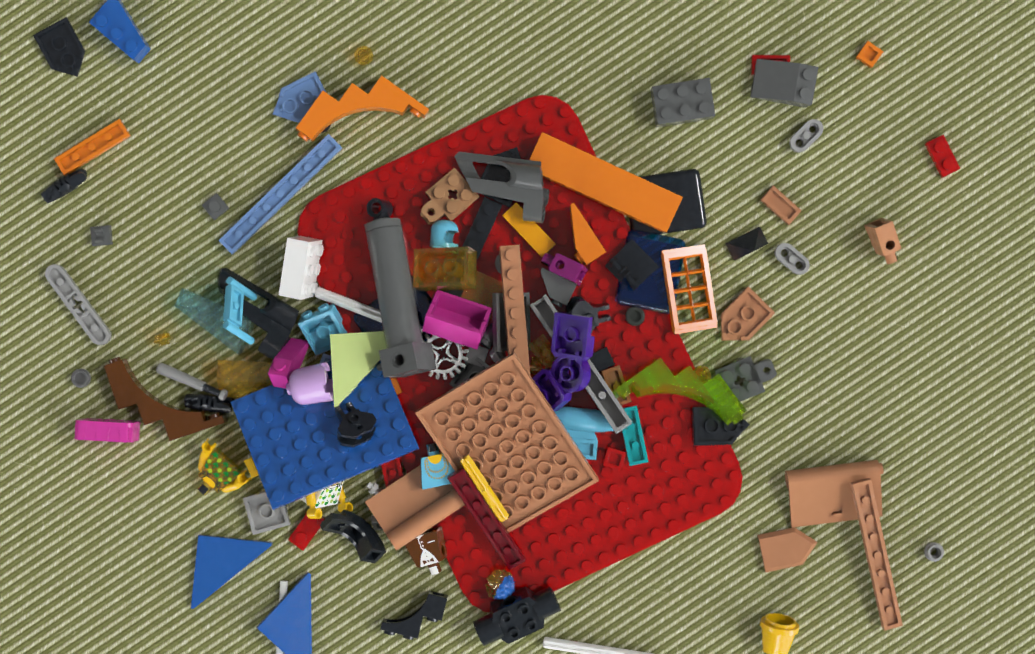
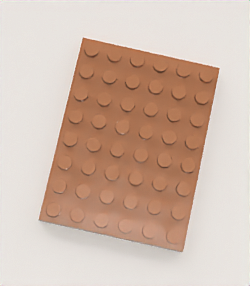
[415,352,599,533]

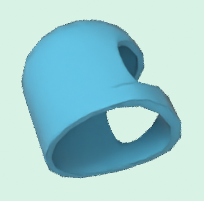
[430,220,459,251]

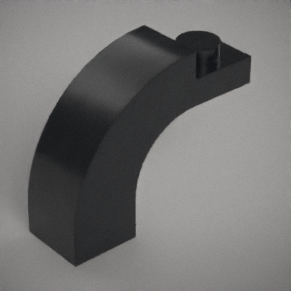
[320,510,386,563]

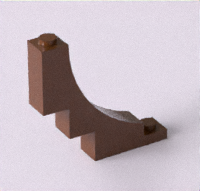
[104,357,228,441]

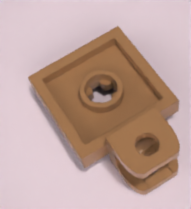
[420,168,480,225]

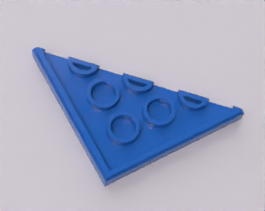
[191,535,273,609]
[256,572,312,654]

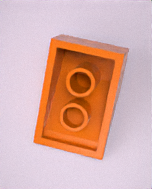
[569,203,606,266]

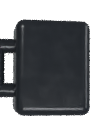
[629,169,707,237]

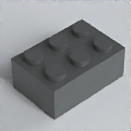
[650,78,715,128]

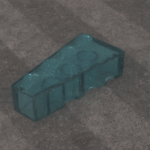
[174,288,254,354]

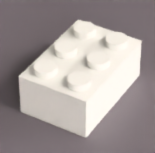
[279,236,324,300]

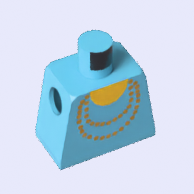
[420,443,455,490]

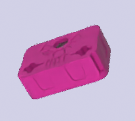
[74,418,140,442]

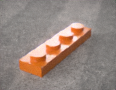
[54,119,131,175]

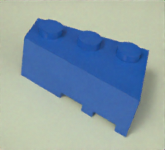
[89,0,151,63]

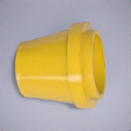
[760,613,799,654]

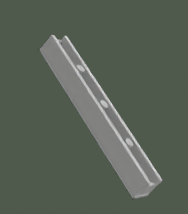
[530,294,632,434]

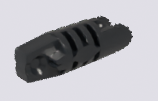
[41,168,87,203]
[184,394,235,413]

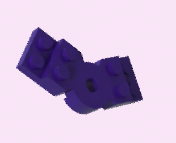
[532,312,595,412]

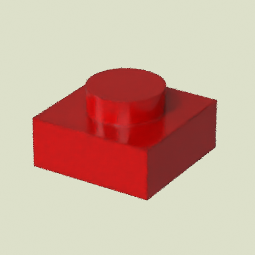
[602,447,627,471]

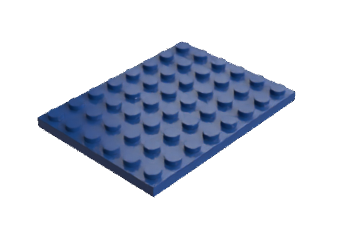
[231,360,419,510]

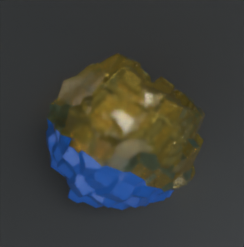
[485,569,515,600]

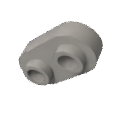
[789,119,823,153]
[774,243,810,275]

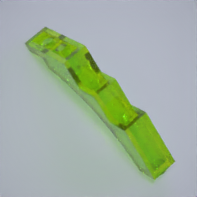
[612,358,747,426]

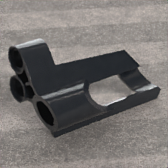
[218,268,299,360]

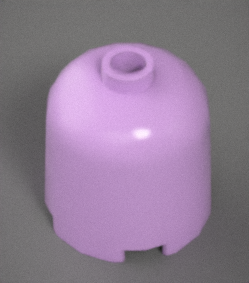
[286,362,334,405]

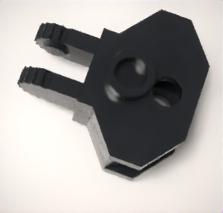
[566,296,611,333]
[335,402,377,447]

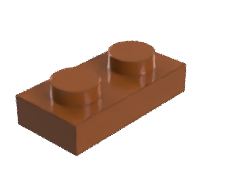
[600,365,632,405]

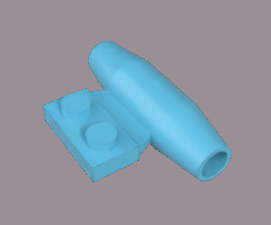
[555,407,614,460]

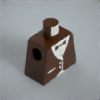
[405,526,447,575]

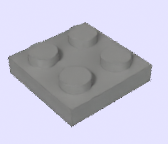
[243,491,291,535]

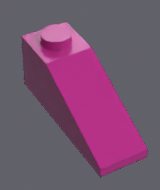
[268,338,309,388]

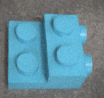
[298,303,347,355]

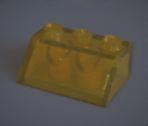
[217,359,273,398]

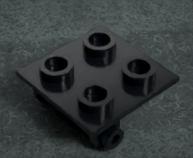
[605,239,659,293]

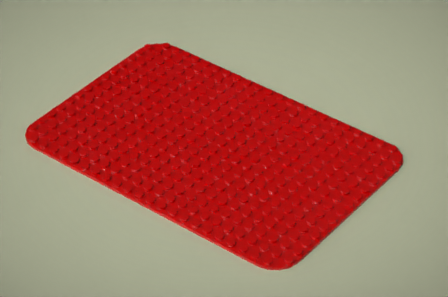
[297,95,743,613]

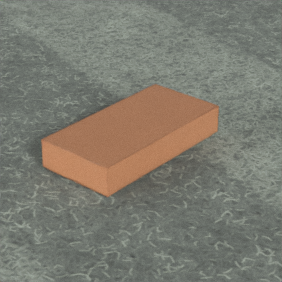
[760,185,802,225]

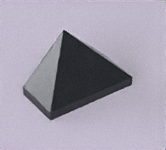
[725,227,768,260]

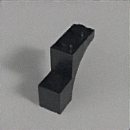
[380,591,448,640]

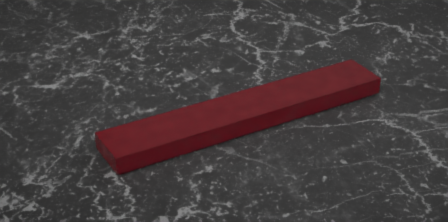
[447,467,526,570]

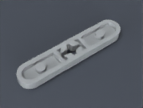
[45,264,112,345]

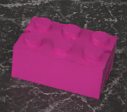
[422,290,492,350]

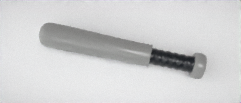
[156,363,228,401]

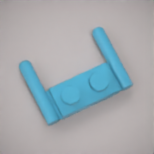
[223,277,257,345]

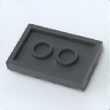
[492,292,531,352]

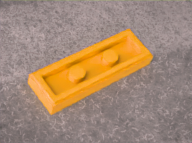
[502,203,556,257]

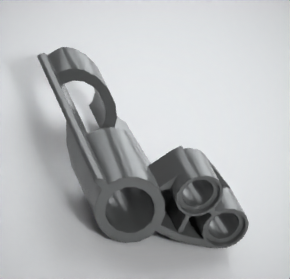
[455,152,549,223]

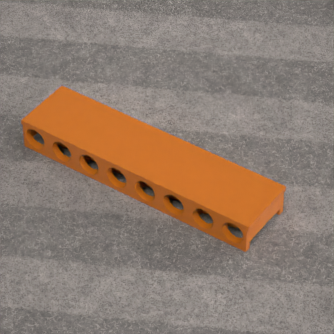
[529,132,683,233]

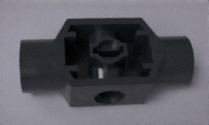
[473,586,561,646]

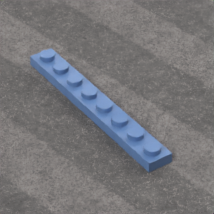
[218,134,343,254]

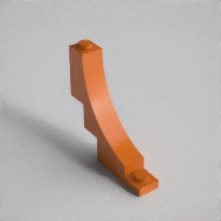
[296,75,429,142]

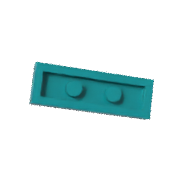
[622,405,649,466]

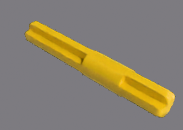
[460,455,509,522]

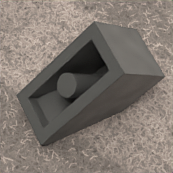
[540,268,577,307]

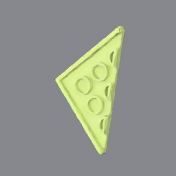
[330,331,387,408]

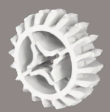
[423,334,469,380]

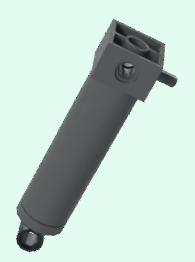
[364,198,436,378]

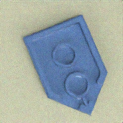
[273,71,326,123]

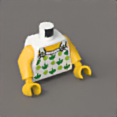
[301,481,353,519]

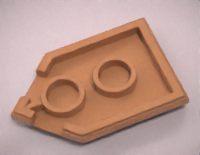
[721,286,775,341]
[757,527,817,573]

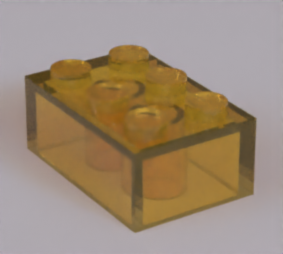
[413,246,477,291]

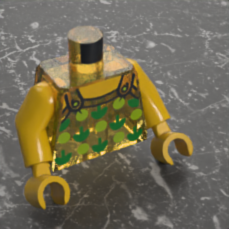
[197,438,252,496]

